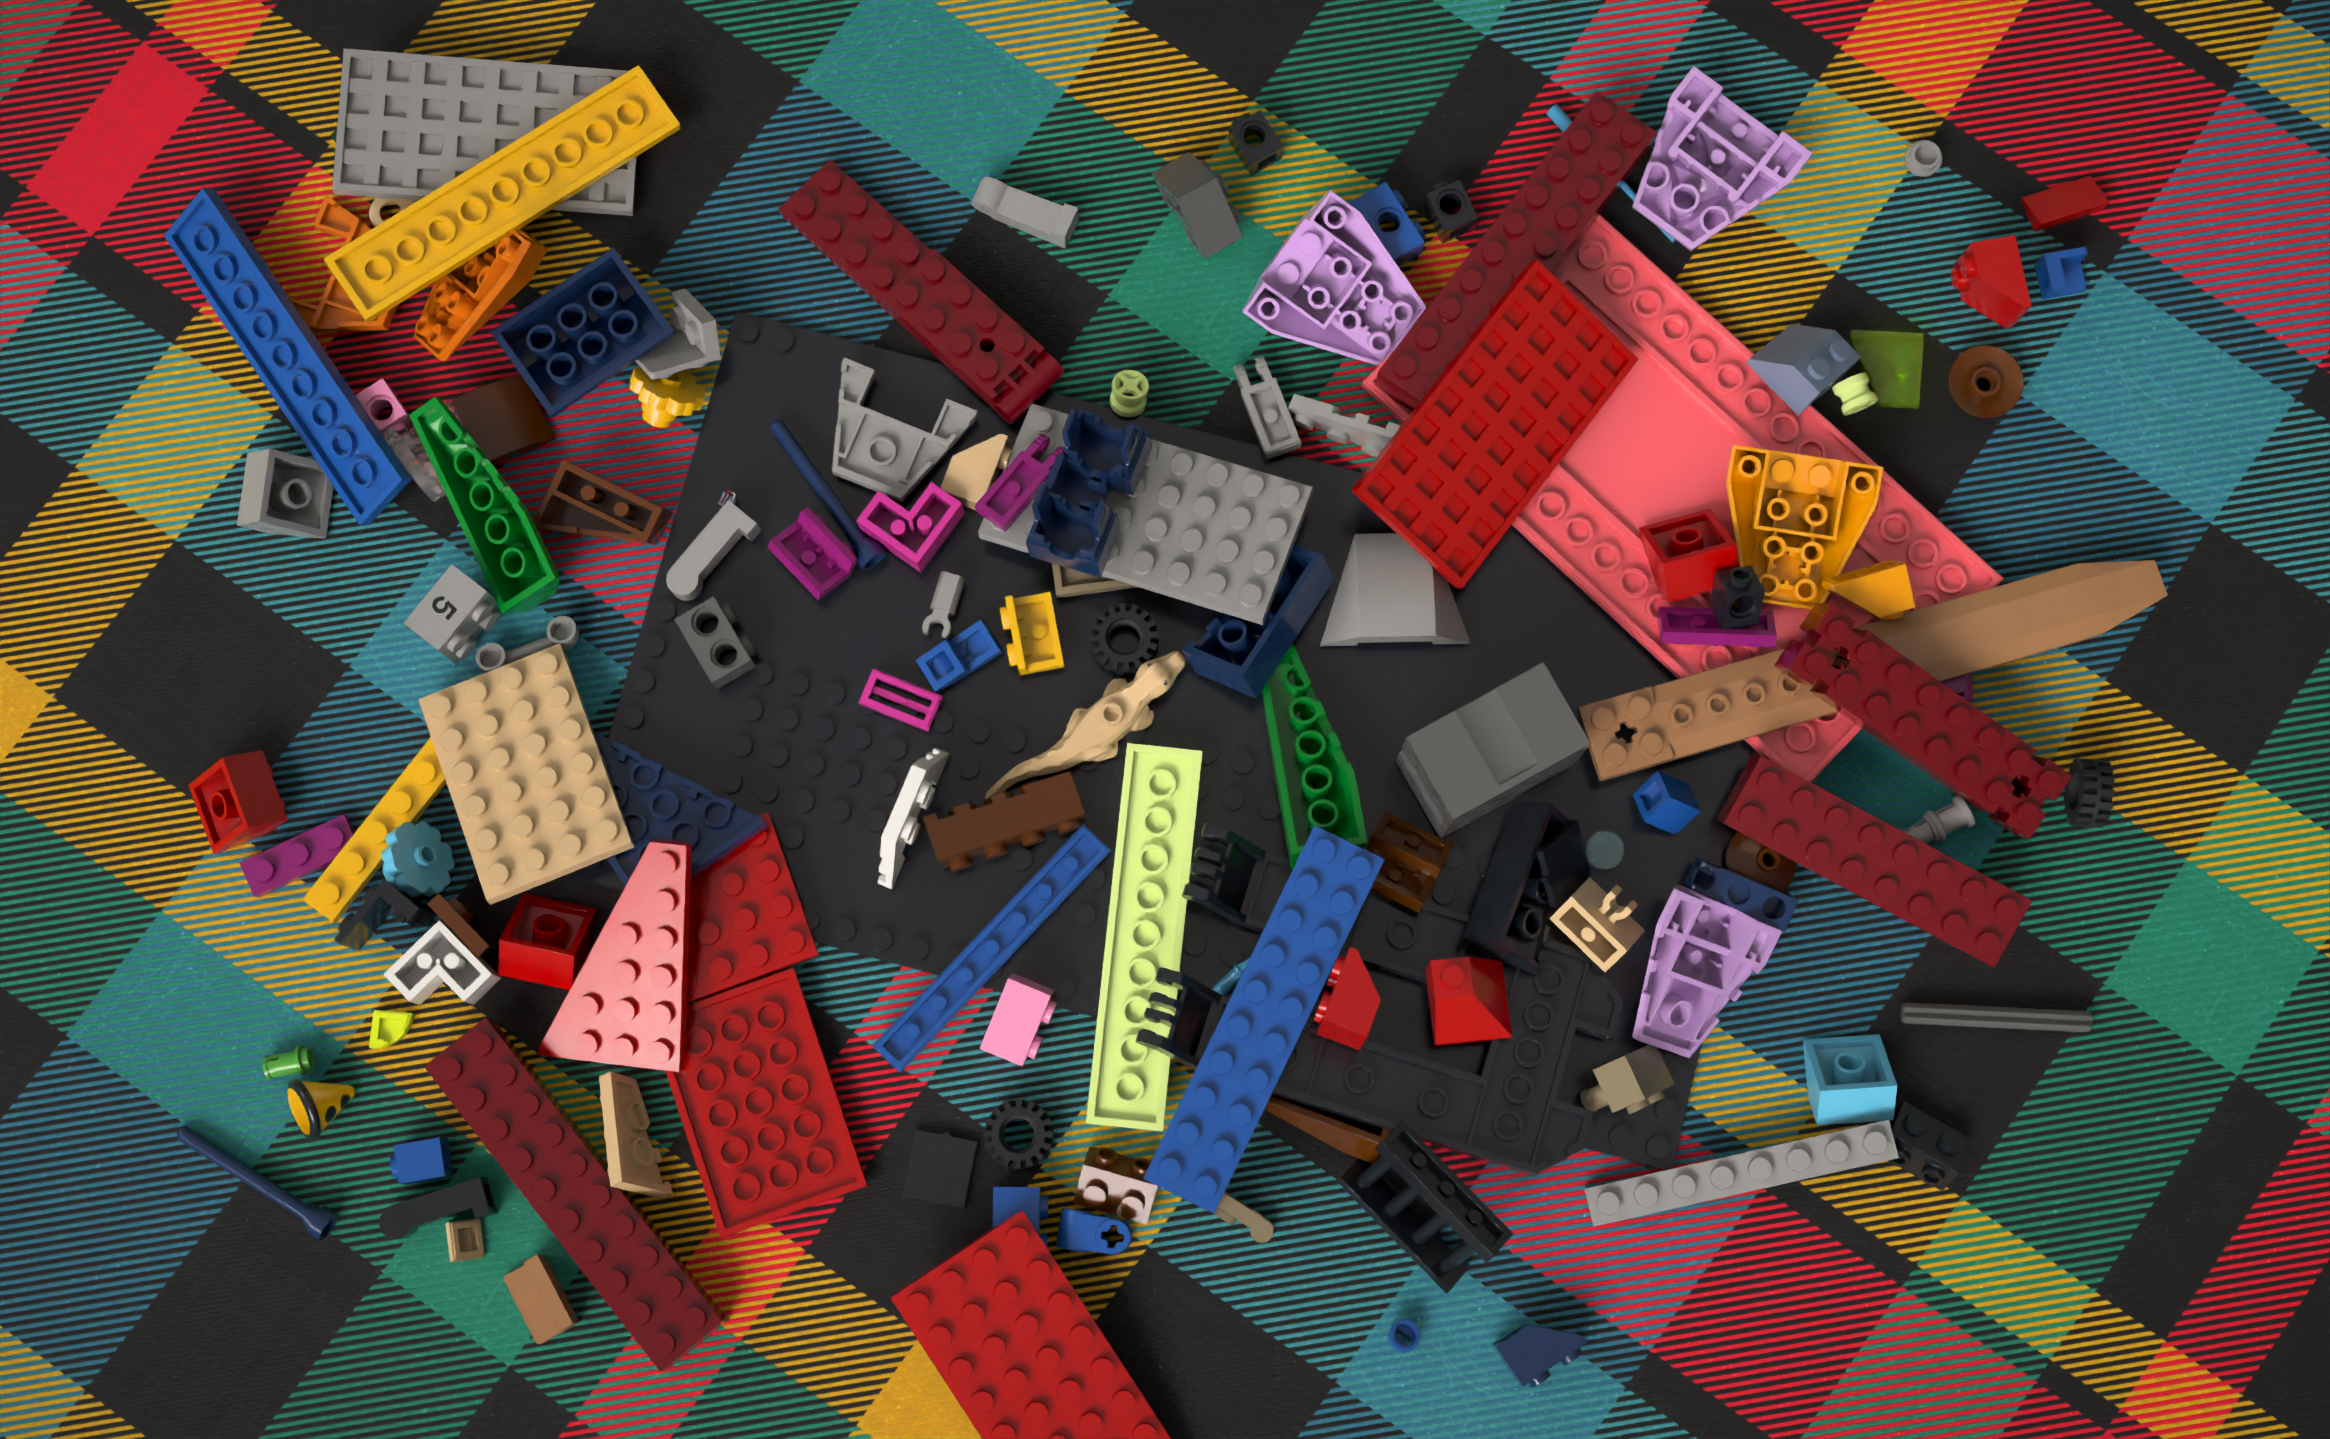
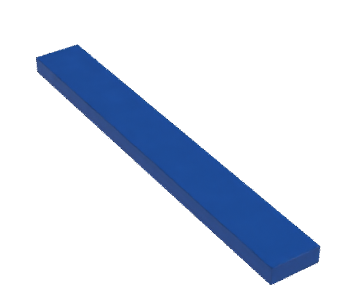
[872,824,1111,1073]

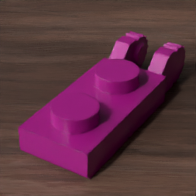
[975,433,1064,532]

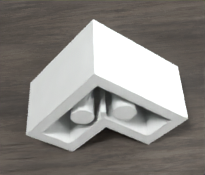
[383,920,501,1005]

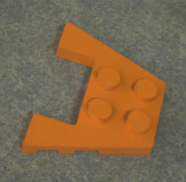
[289,196,399,332]

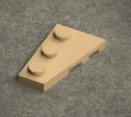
[599,1072,673,1199]

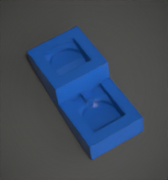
[916,619,1004,692]

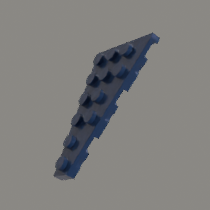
[593,731,768,887]

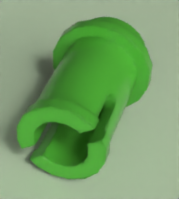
[262,1045,316,1080]

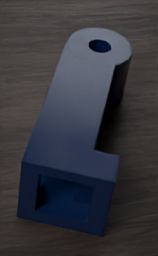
[1684,857,1799,932]

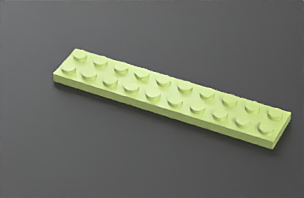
[1086,743,1203,1132]

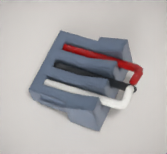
[718,490,737,507]

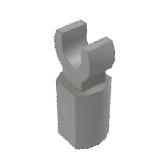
[922,571,965,640]

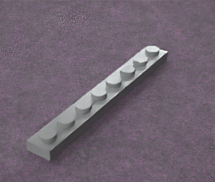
[1584,1120,1899,1227]

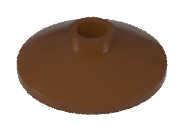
[1948,345,2024,418]
[1725,831,1797,891]

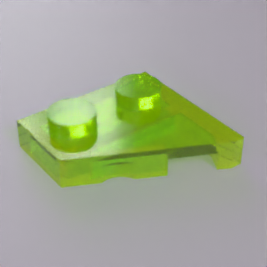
[1850,330,1924,409]

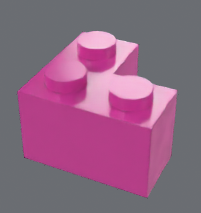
[856,482,965,573]

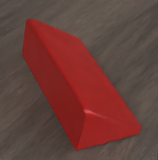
[2021,176,2109,233]

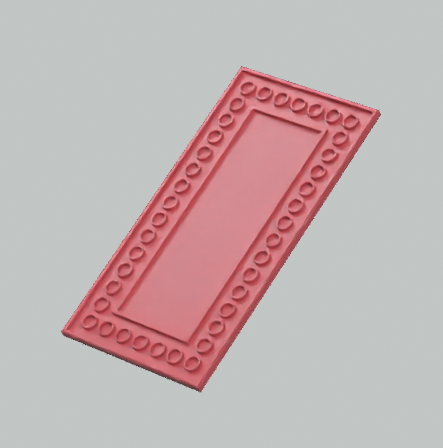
[1362,215,2004,782]

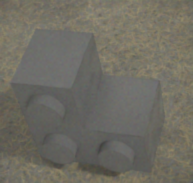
[1152,152,1242,259]

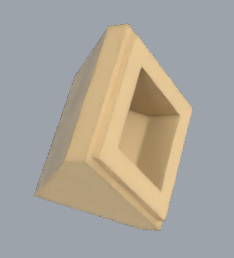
[445,1219,485,1262]

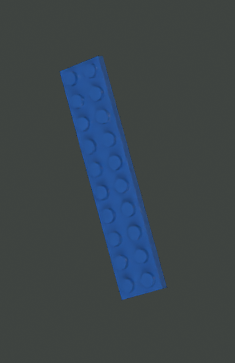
[164,187,412,526]
[1143,825,1385,1214]

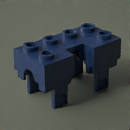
[1026,409,1152,578]

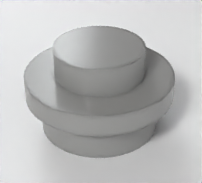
[1905,140,1942,177]

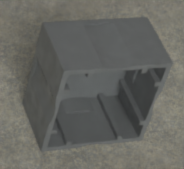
[1395,662,1591,838]

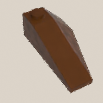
[1265,1094,1390,1164]

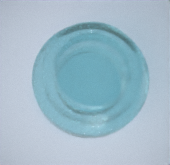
[1586,831,1624,869]

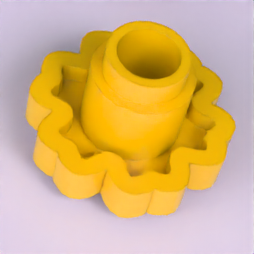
[629,367,706,428]

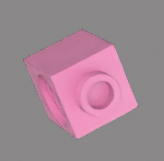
[355,378,413,441]

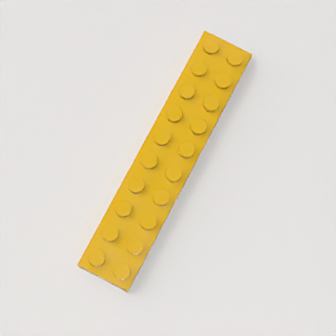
[324,65,681,324]

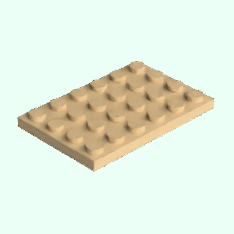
[418,643,635,905]

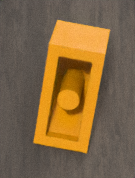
[1821,559,1915,621]

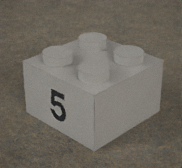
[404,564,500,664]

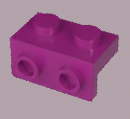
[767,507,857,600]

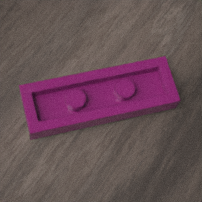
[1657,607,1777,647]
[239,814,355,898]

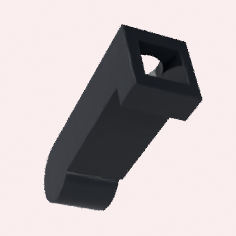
[379,1177,497,1239]

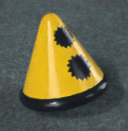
[287,1079,355,1140]

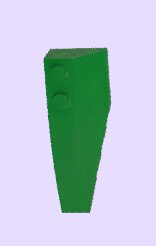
[409,397,560,614]
[1261,643,1368,872]

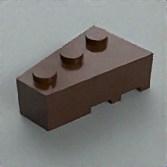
[533,460,673,546]

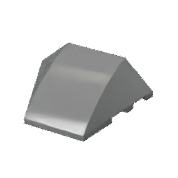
[1320,533,1470,646]

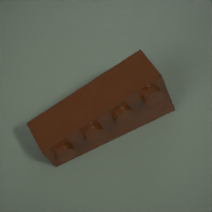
[923,771,1086,872]

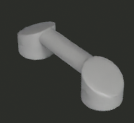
[476,616,579,673]

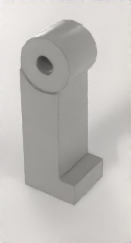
[971,177,1079,249]
[666,500,761,601]

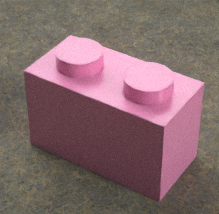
[980,973,1057,1066]

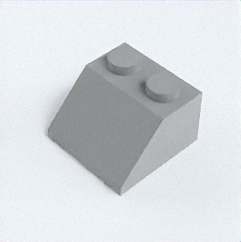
[237,448,333,539]

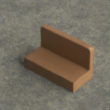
[503,1254,580,1344]

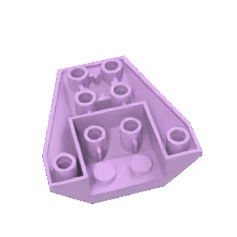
[1242,190,1427,366]

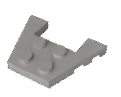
[832,358,978,502]

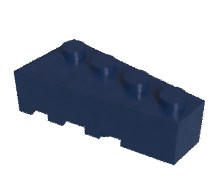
[1182,544,1335,698]

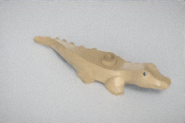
[985,651,1186,799]

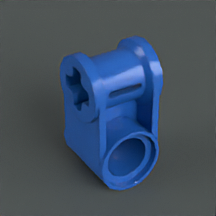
[1056,1208,1132,1254]

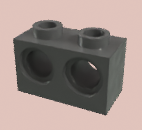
[674,596,756,689]

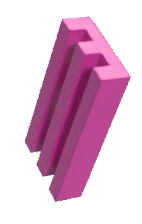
[858,668,943,732]

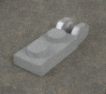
[1233,356,1301,460]

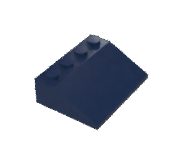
[490,247,676,418]

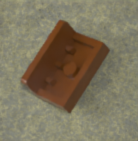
[1073,1147,1158,1224]

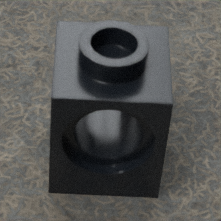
[1228,110,1283,176]
[1424,179,1478,244]
[1709,566,1765,630]

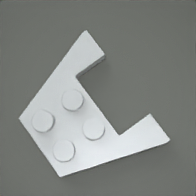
[878,748,950,889]

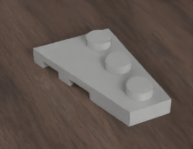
[1288,394,1401,457]

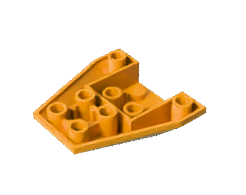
[1726,445,1883,610]

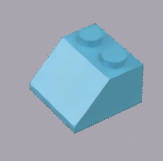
[1803,1034,1897,1125]

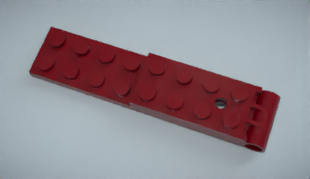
[778,160,1064,424]

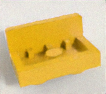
[1000,592,1064,675]

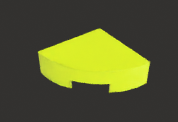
[369,1010,415,1049]

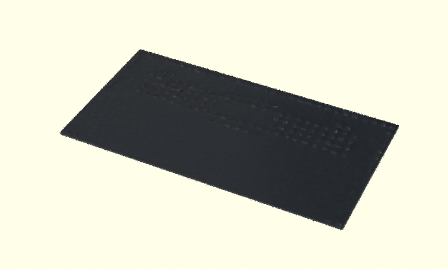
[570,312,1760,1170]

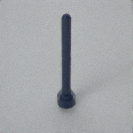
[770,420,887,571]
[177,1127,339,1241]

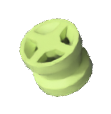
[1109,370,1149,417]
[1832,372,1878,415]

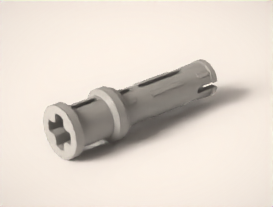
[1902,795,1975,844]

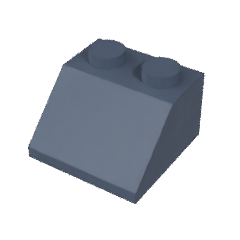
[1746,324,1861,416]

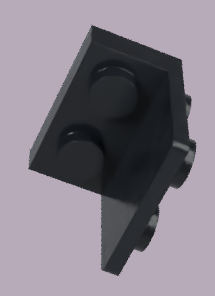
[334,880,437,950]

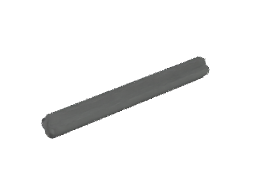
[1901,1002,2093,1032]

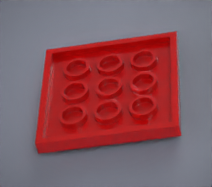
[687,812,820,1004]

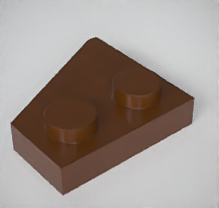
[427,893,490,957]

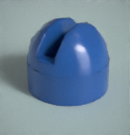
[1388,1319,1421,1353]

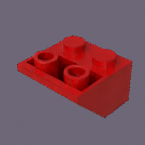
[1313,947,1381,1051]

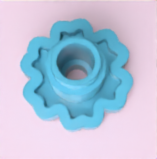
[382,821,455,897]

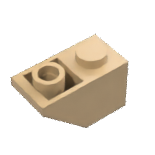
[941,434,1012,510]

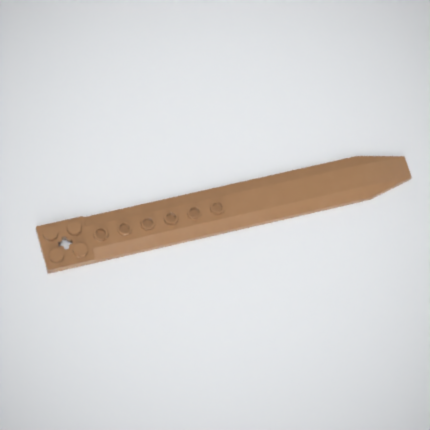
[1576,560,2168,782]

